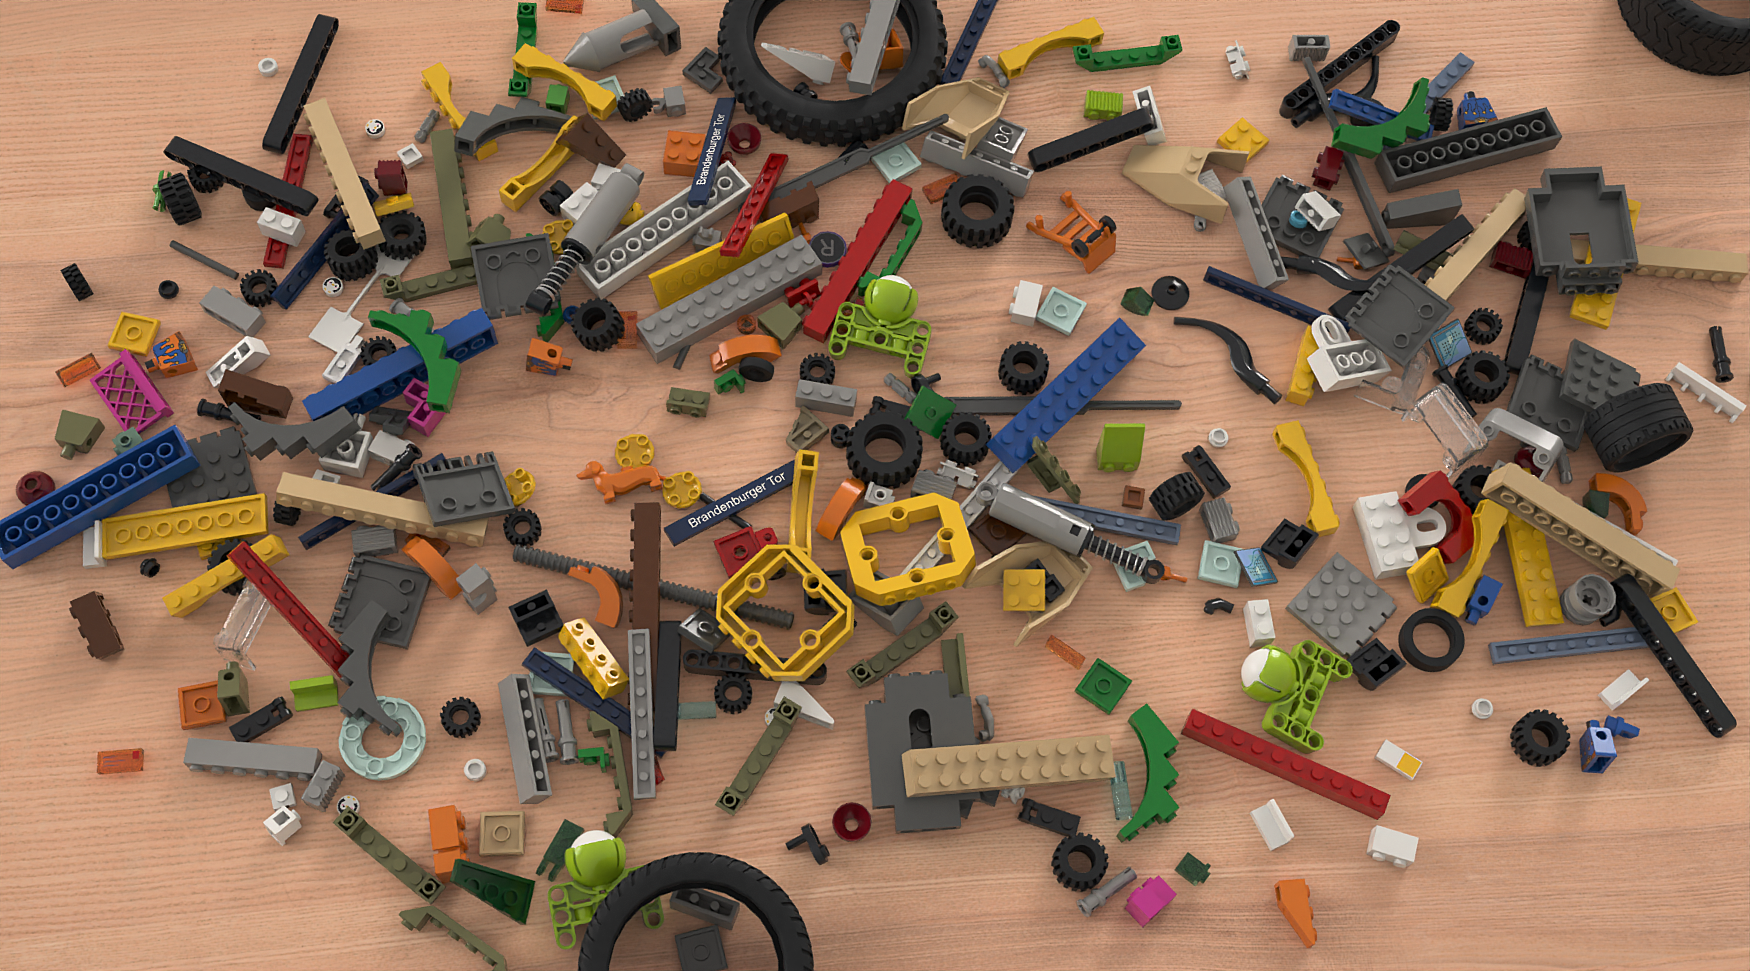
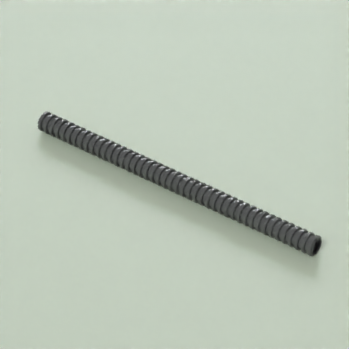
[513,544,794,630]

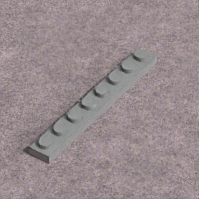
[628,629,656,800]

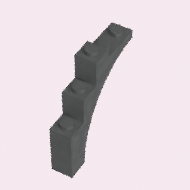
[454,97,572,157]
[228,402,361,461]
[337,600,402,737]

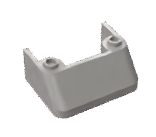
[1464,408,1563,483]

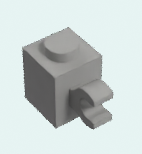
[652,86,686,117]
[692,226,722,253]

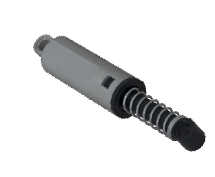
[525,163,645,317]
[976,481,1165,584]

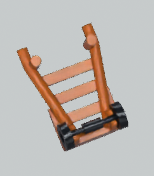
[1026,191,1117,274]

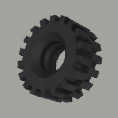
[378,210,427,260]

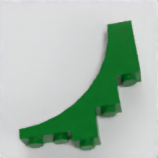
[1331,77,1430,159]
[368,310,461,414]
[1117,704,1180,843]

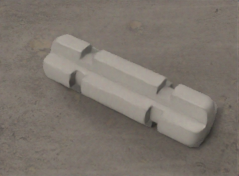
[414,109,440,143]
[884,373,917,404]
[1557,446,1573,484]

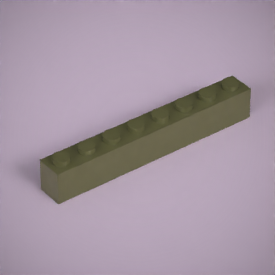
[430,129,474,269]

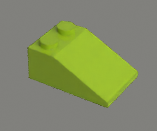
[1096,423,1145,472]

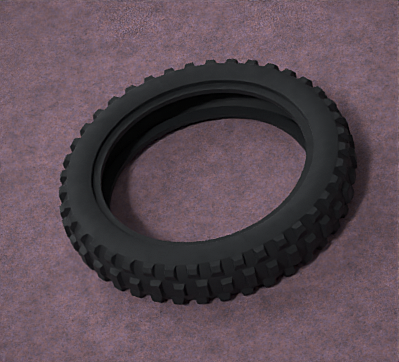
[717,0,948,147]

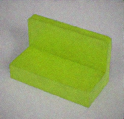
[290,675,339,712]

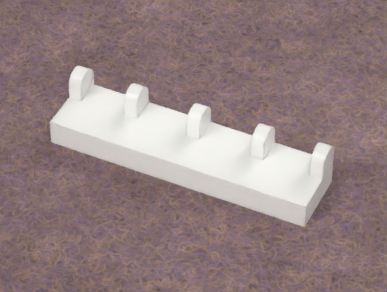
[1665,362,1747,423]

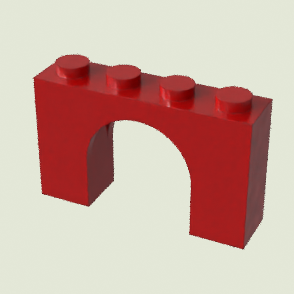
[1397,470,1474,564]

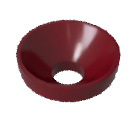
[727,123,761,155]
[1514,446,1544,478]
[16,471,56,506]
[832,802,872,842]

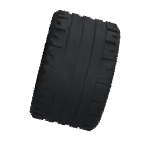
[1584,383,1693,473]

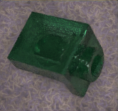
[1175,852,1211,886]

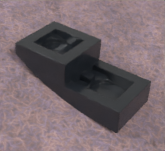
[1022,558,1065,602]

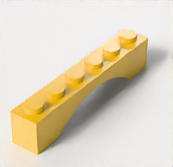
[997,17,1104,80]
[512,43,617,121]
[421,62,499,161]
[499,115,578,212]
[1272,420,1340,537]
[786,449,819,574]
[1430,499,1509,618]
[162,534,290,618]

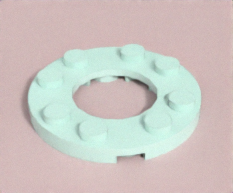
[338,696,426,781]

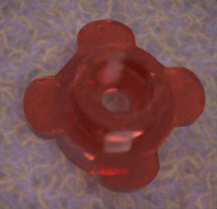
[719,151,736,167]

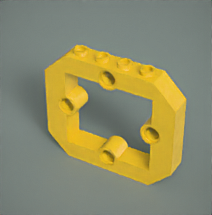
[840,492,976,606]
[716,544,855,681]

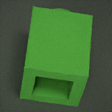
[546,84,570,114]

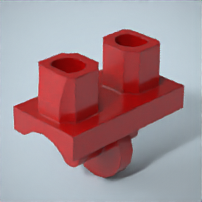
[784,278,820,308]

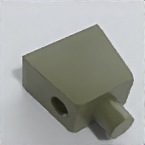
[466,214,511,247]
[757,302,805,349]
[55,410,105,460]
[217,661,250,716]

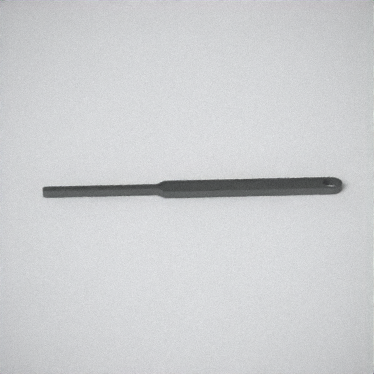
[1302,57,1395,257]
[738,114,949,213]
[944,396,1182,415]

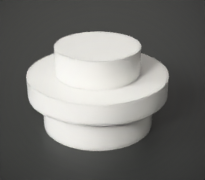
[1208,428,1228,447]
[1472,698,1493,719]

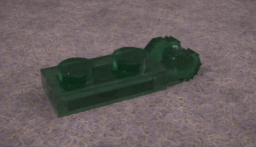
[536,819,585,882]

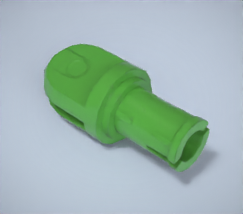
[152,170,172,212]

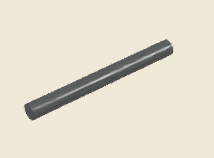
[169,240,239,280]

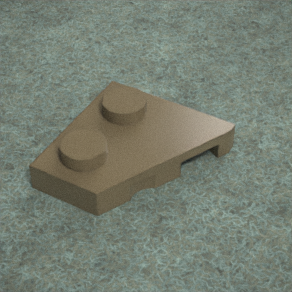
[786,405,829,453]

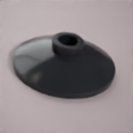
[1151,276,1190,310]

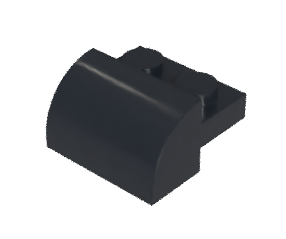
[1261,518,1319,569]
[804,568,848,615]
[508,589,564,647]
[1347,638,1407,691]

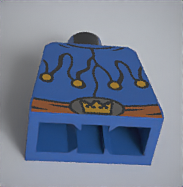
[1457,91,1498,130]
[1465,575,1503,625]
[1579,720,1617,774]

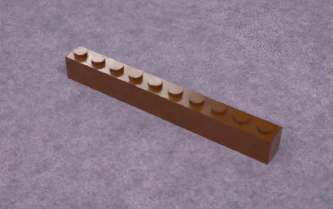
[628,502,661,711]

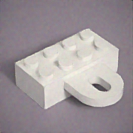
[1307,315,1392,392]
[1352,491,1446,580]

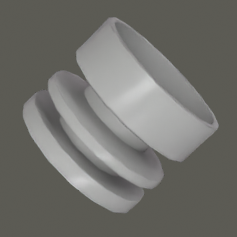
[1560,574,1616,626]

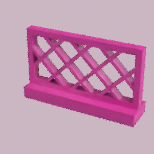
[90,349,174,434]

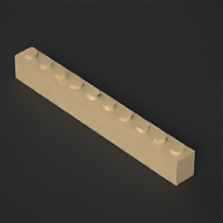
[303,98,386,249]
[1424,188,1526,301]
[1571,239,1749,283]
[276,472,489,547]

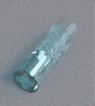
[678,701,716,720]
[1110,761,1133,820]

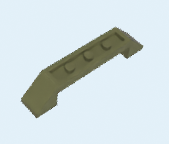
[379,264,477,302]
[846,601,959,688]
[715,696,802,816]
[586,711,633,838]
[333,806,446,904]
[399,905,508,971]

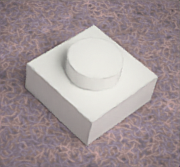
[397,143,424,169]
[269,783,297,812]

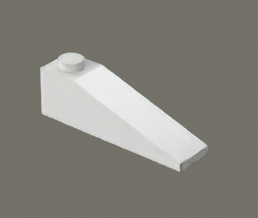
[761,42,835,85]

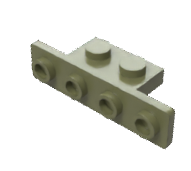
[1027,436,1081,504]

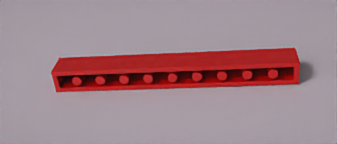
[802,179,913,344]
[1181,709,1391,820]

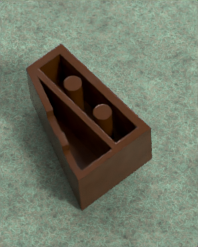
[556,113,626,168]
[759,181,819,228]
[218,369,293,419]
[69,591,124,660]

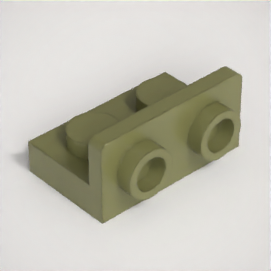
[666,387,710,418]

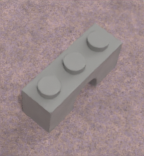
[456,563,498,615]

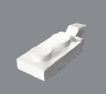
[322,335,365,384]

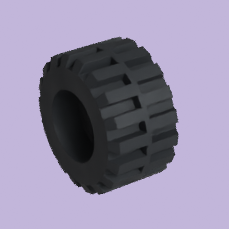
[158,172,202,226]
[324,229,378,281]
[571,298,625,352]
[998,341,1049,395]
[1455,350,1510,404]
[940,412,992,466]
[1452,465,1492,515]
[1149,472,1205,521]
[207,539,255,596]
[1510,709,1571,767]
[1051,832,1109,892]

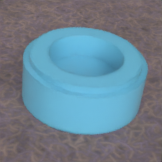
[1289,210,1308,228]

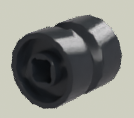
[538,180,573,216]

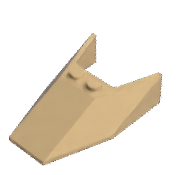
[902,77,1010,160]
[1122,145,1250,224]
[962,541,1093,647]

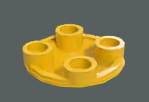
[542,219,573,255]
[615,434,654,468]
[504,468,536,506]
[662,471,702,509]

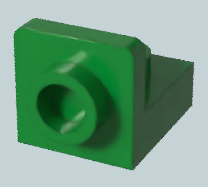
[714,369,746,395]
[578,747,610,773]

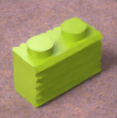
[1084,90,1123,121]

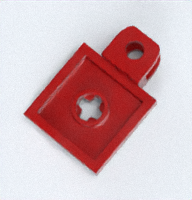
[713,526,778,579]

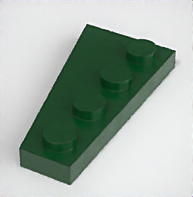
[450,859,535,925]

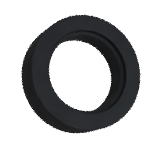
[1398,608,1465,672]

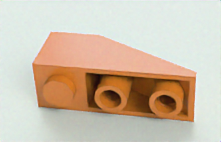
[1274,879,1317,948]

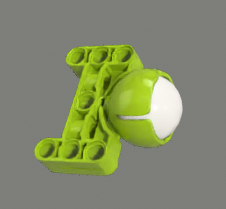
[828,275,931,379]
[1241,640,1353,754]
[548,830,664,949]

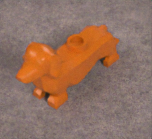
[576,461,666,505]

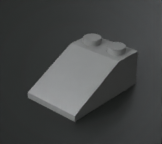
[977,117,1028,162]
[848,571,924,636]

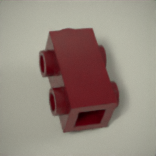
[1311,146,1345,191]

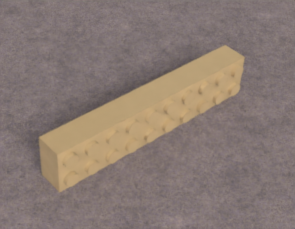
[1481,462,1680,598]
[902,735,1116,798]

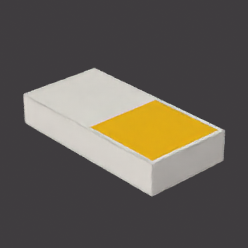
[1375,739,1423,781]

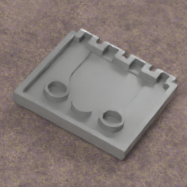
[1285,552,1397,658]

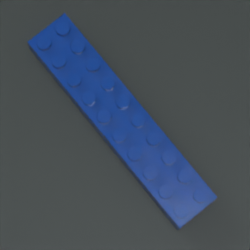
[302,308,498,421]
[985,317,1146,473]
[0,425,201,569]

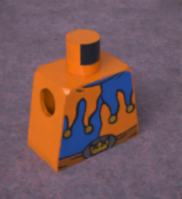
[144,331,198,378]
[526,338,573,376]

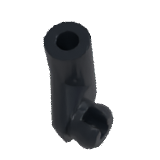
[1204,598,1234,615]
[1599,601,1622,627]

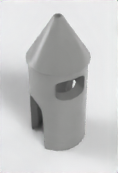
[563,9,659,72]

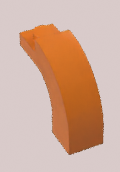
[709,335,782,374]
[1589,473,1647,536]
[815,477,868,541]
[401,536,462,600]
[568,565,623,628]

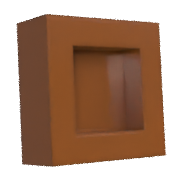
[1122,485,1145,510]

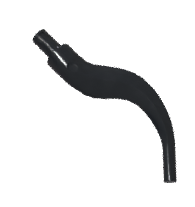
[1291,55,1379,128]
[1281,255,1415,291]
[1174,317,1282,405]

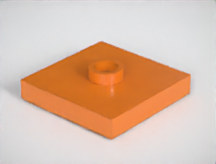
[178,680,227,730]

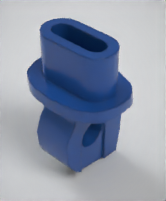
[1603,715,1640,739]

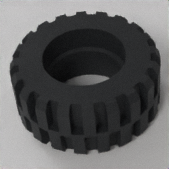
[941,174,1015,249]
[846,410,923,489]

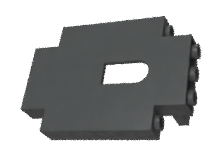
[1524,166,1639,296]
[865,670,980,834]

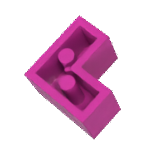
[403,378,446,437]
[1125,875,1177,928]

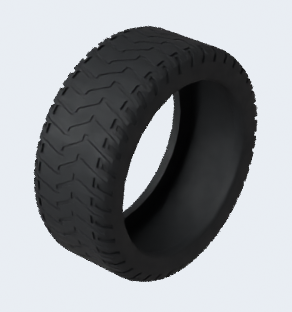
[1618,0,1750,76]
[578,852,814,971]

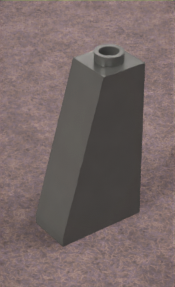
[631,0,681,56]
[1381,189,1462,229]

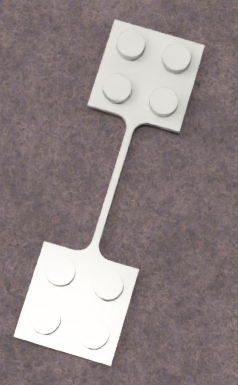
[308,238,415,353]

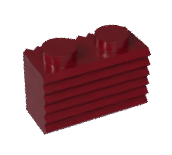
[374,160,408,196]
[1489,241,1534,279]

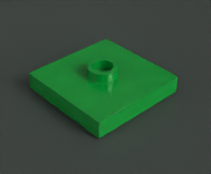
[904,386,956,439]
[1074,658,1132,715]

